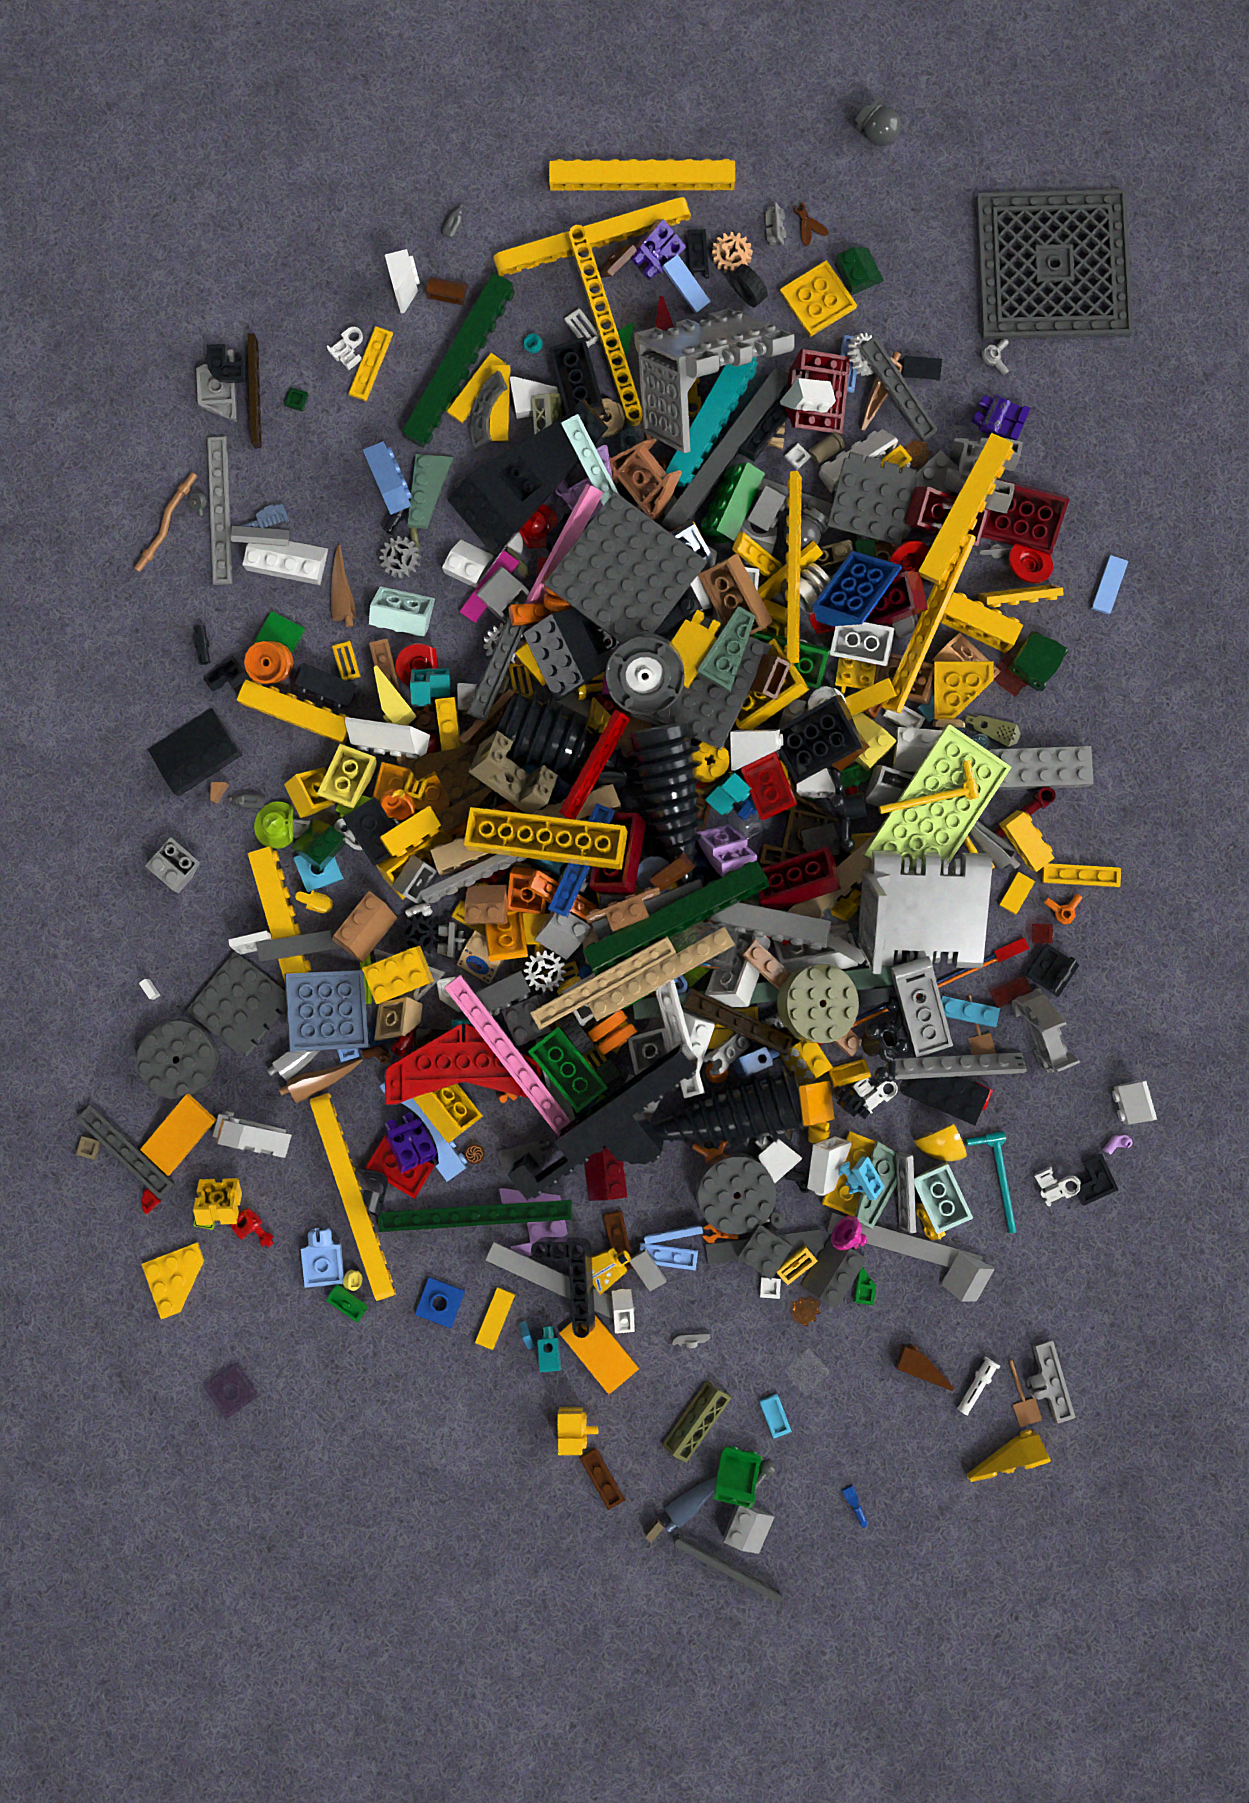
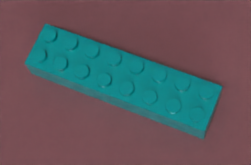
[665,356,758,494]

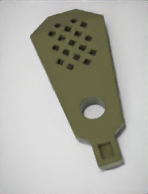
[965,714,1021,747]

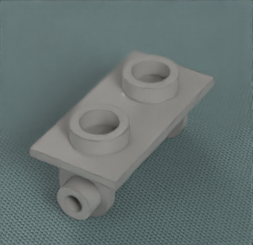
[765,203,786,246]

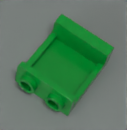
[712,1446,762,1509]

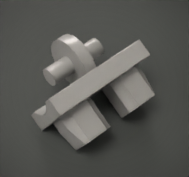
[437,922,469,958]

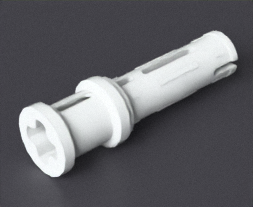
[957,1356,1000,1416]

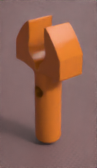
[702,1223,739,1243]

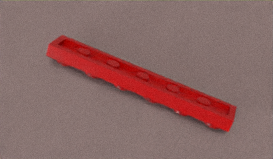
[559,710,630,820]

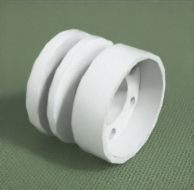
[800,563,831,614]

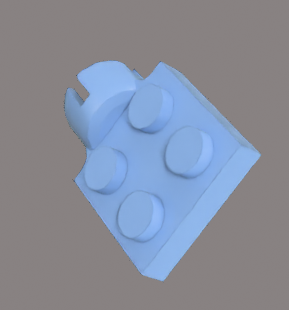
[301,1227,344,1288]

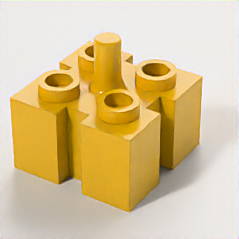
[193,1178,242,1225]
[558,1407,598,1455]

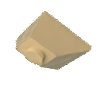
[374,997,423,1041]

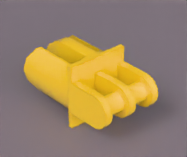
[295,890,333,913]

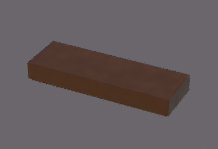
[603,1210,633,1270]
[579,1447,625,1510]

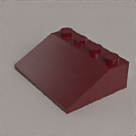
[981,478,1070,555]

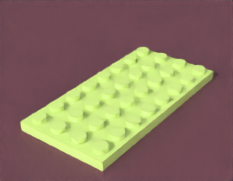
[863,724,1012,871]

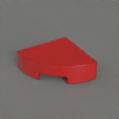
[142,1188,162,1215]

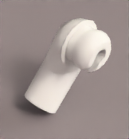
[405,903,432,919]

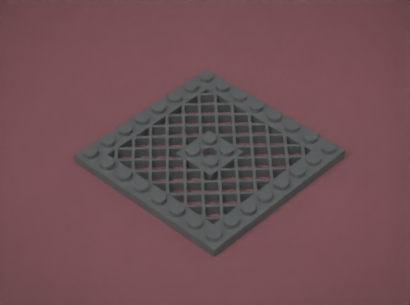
[976,190,1133,339]

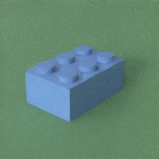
[363,441,412,515]

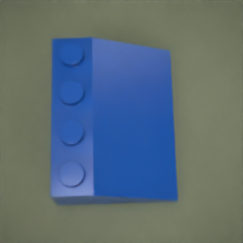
[812,551,902,626]

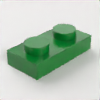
[326,1284,368,1323]

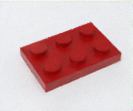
[741,752,797,820]
[365,1135,435,1199]

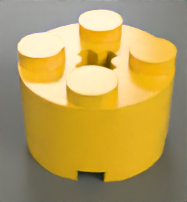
[693,742,729,783]

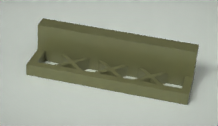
[532,393,563,435]
[662,1380,732,1463]

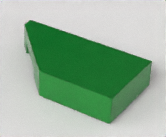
[610,322,634,357]
[854,1267,876,1306]

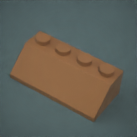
[698,553,773,636]

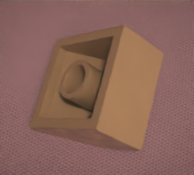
[465,885,507,925]

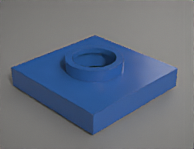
[415,1277,466,1328]

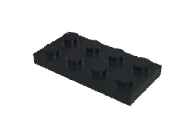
[903,1076,990,1126]

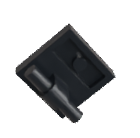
[1025,943,1079,997]

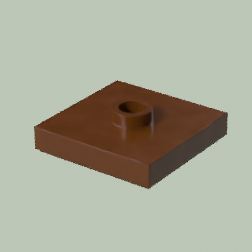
[598,245,637,278]

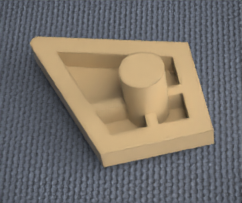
[933,719,965,730]

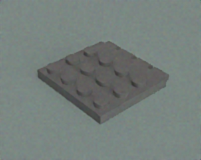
[826,451,918,546]
[186,951,287,1056]

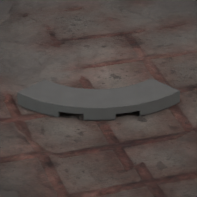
[470,371,508,450]

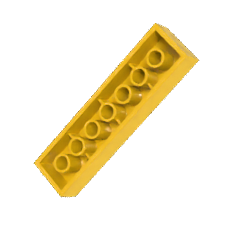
[464,807,628,870]

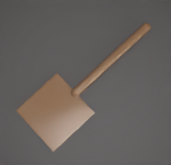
[967,994,996,1055]
[1009,1360,1042,1427]

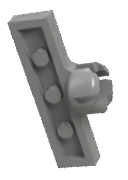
[1027,1340,1075,1424]

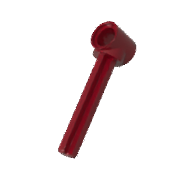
[993,787,1056,838]

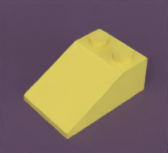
[373,665,417,726]
[852,712,897,772]
[317,744,377,808]

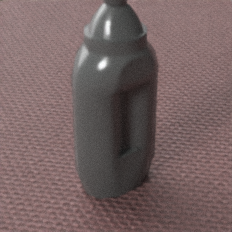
[442,204,463,239]
[228,793,265,809]

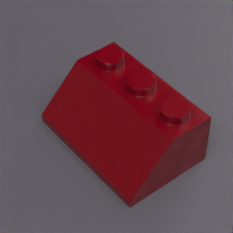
[585,1145,628,1201]

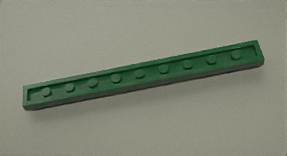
[378,1200,573,1232]

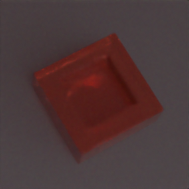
[1032,924,1053,944]

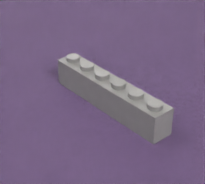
[711,902,831,950]

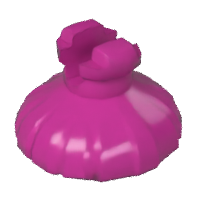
[831,1215,867,1250]

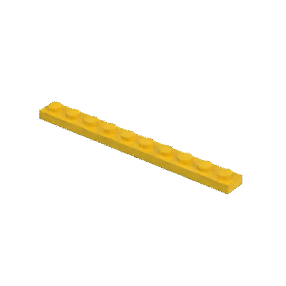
[784,471,802,663]
[881,534,976,714]

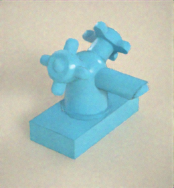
[838,1157,884,1200]

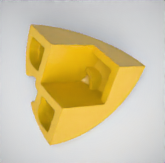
[913,1123,967,1161]

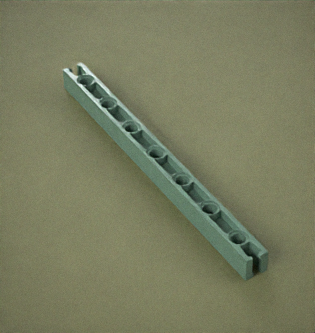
[633,964,901,1020]

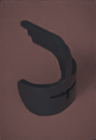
[359,1168,388,1217]

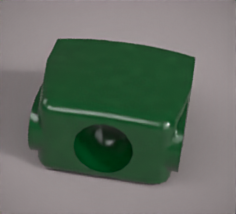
[1008,631,1068,691]

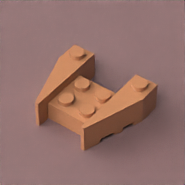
[610,438,682,523]

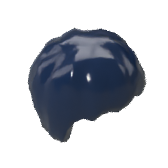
[551,773,576,802]

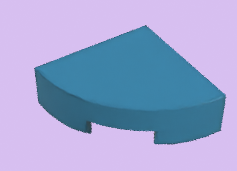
[519,1320,535,1349]

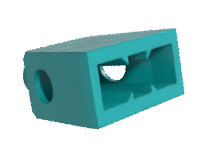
[538,1326,561,1372]

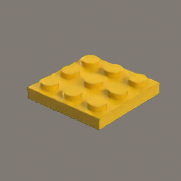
[779,260,857,337]

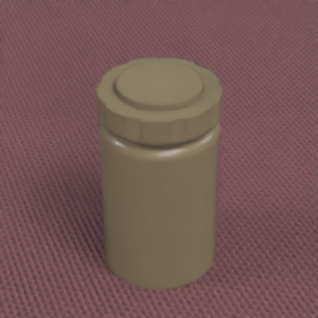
[808,432,845,465]

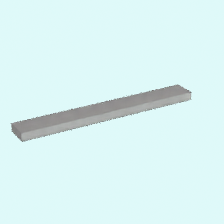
[207,436,233,585]
[827,1213,983,1267]
[485,1242,635,1319]

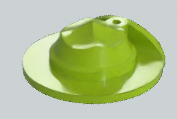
[254,802,293,849]

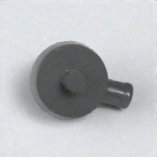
[189,492,206,516]
[764,1212,785,1231]

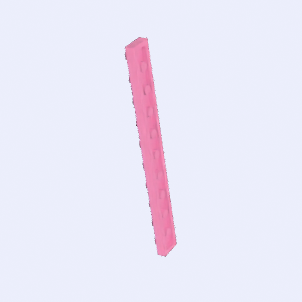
[444,975,572,1134]

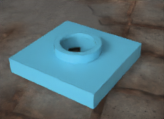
[294,855,344,893]

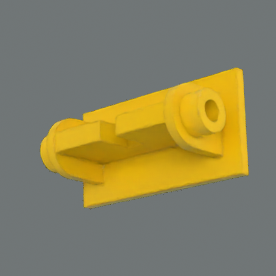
[915,1203,946,1241]

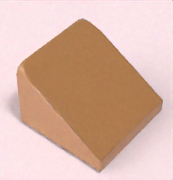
[210,782,229,803]

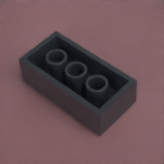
[549,337,606,416]

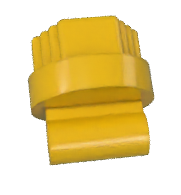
[807,1122,830,1144]

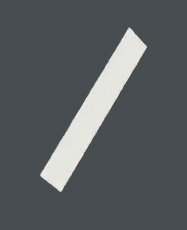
[827,933,866,964]

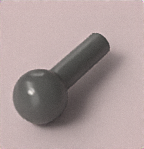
[755,1460,776,1491]

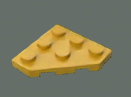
[934,661,994,719]
[142,1242,204,1319]

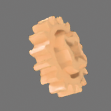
[712,232,752,273]

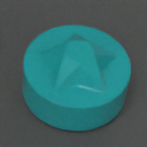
[523,333,543,354]

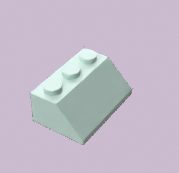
[369,586,435,636]
[914,1162,973,1234]

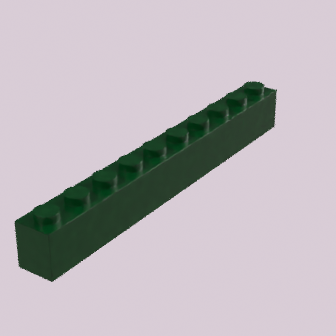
[402,273,515,448]
[582,860,769,976]

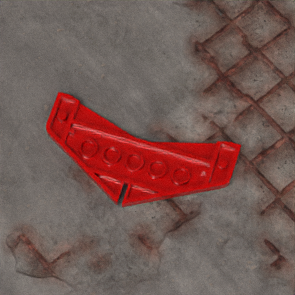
[385,1023,541,1105]

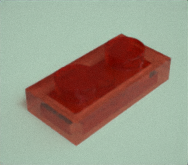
[989,975,1033,1008]

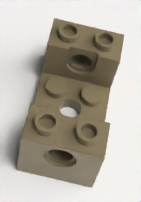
[469,731,558,815]

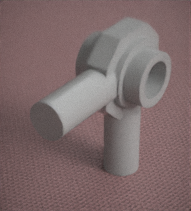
[982,338,1009,376]

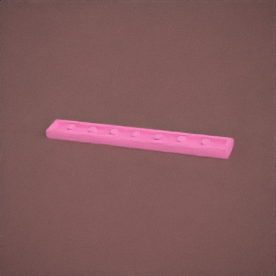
[524,484,603,628]

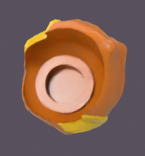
[380,789,416,820]

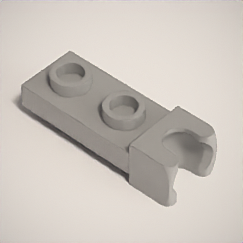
[703,1032,751,1075]

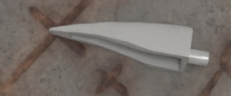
[969,821,1020,869]
[267,1051,320,1081]

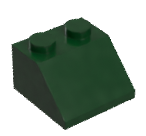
[835,247,884,296]
[291,819,346,872]

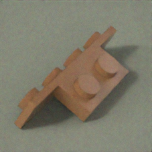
[585,887,660,932]

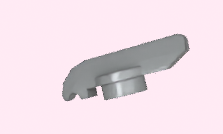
[979,544,1012,558]
[672,1334,710,1348]

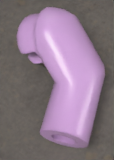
[1103,1135,1133,1155]

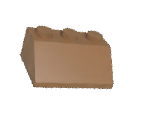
[332,891,397,963]

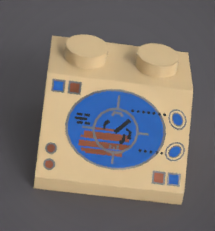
[457,931,504,984]

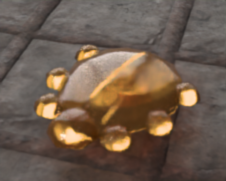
[905,441,931,469]
[792,1297,820,1327]

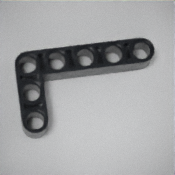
[531,1237,595,1338]

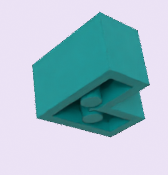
[410,668,450,706]
[703,771,751,815]

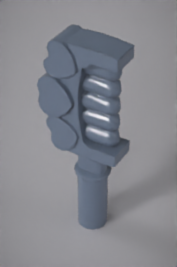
[241,504,289,528]

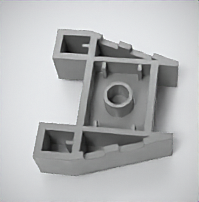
[943,438,1023,514]
[1015,990,1080,1073]
[211,1110,292,1158]

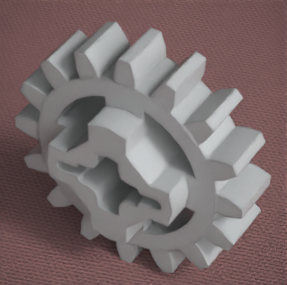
[379,536,421,579]

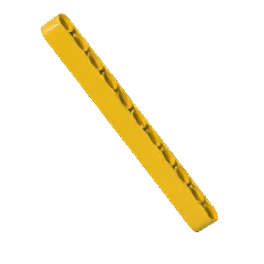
[493,197,691,277]
[569,225,643,426]
[310,1093,396,1301]

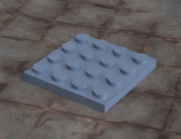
[285,970,368,1052]

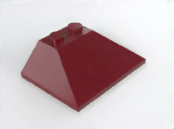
[785,349,851,434]

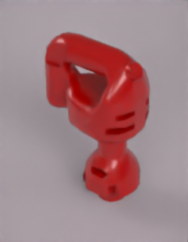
[230,1208,274,1248]

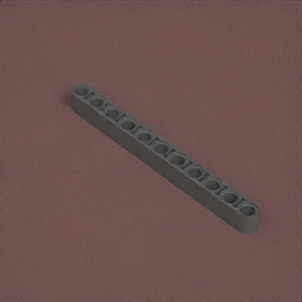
[662,367,788,531]

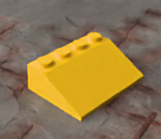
[735,638,809,730]

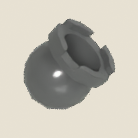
[854,95,902,146]
[783,504,829,551]

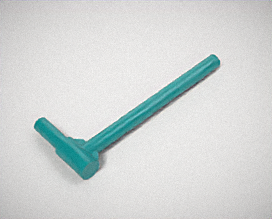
[966,1131,1016,1233]

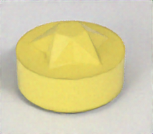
[343,1270,362,1291]

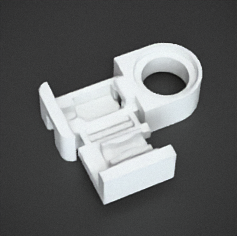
[327,327,363,370]
[851,1078,898,1113]
[1035,1166,1081,1206]

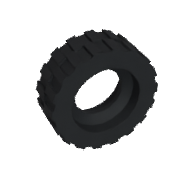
[729,264,768,308]
[558,1012,595,1055]

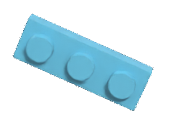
[941,996,1000,1028]

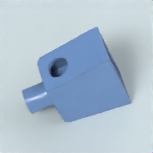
[732,1047,780,1078]

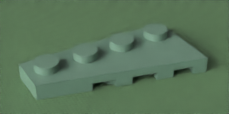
[408,454,454,529]
[697,606,755,692]
[855,1141,897,1229]

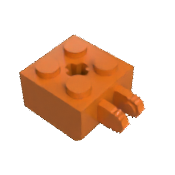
[507,866,552,915]

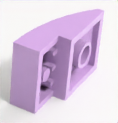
[696,824,757,877]

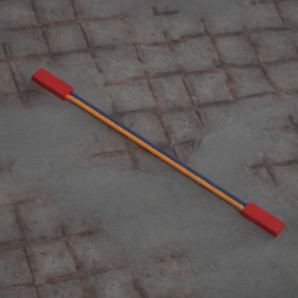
[818,938,1030,1045]

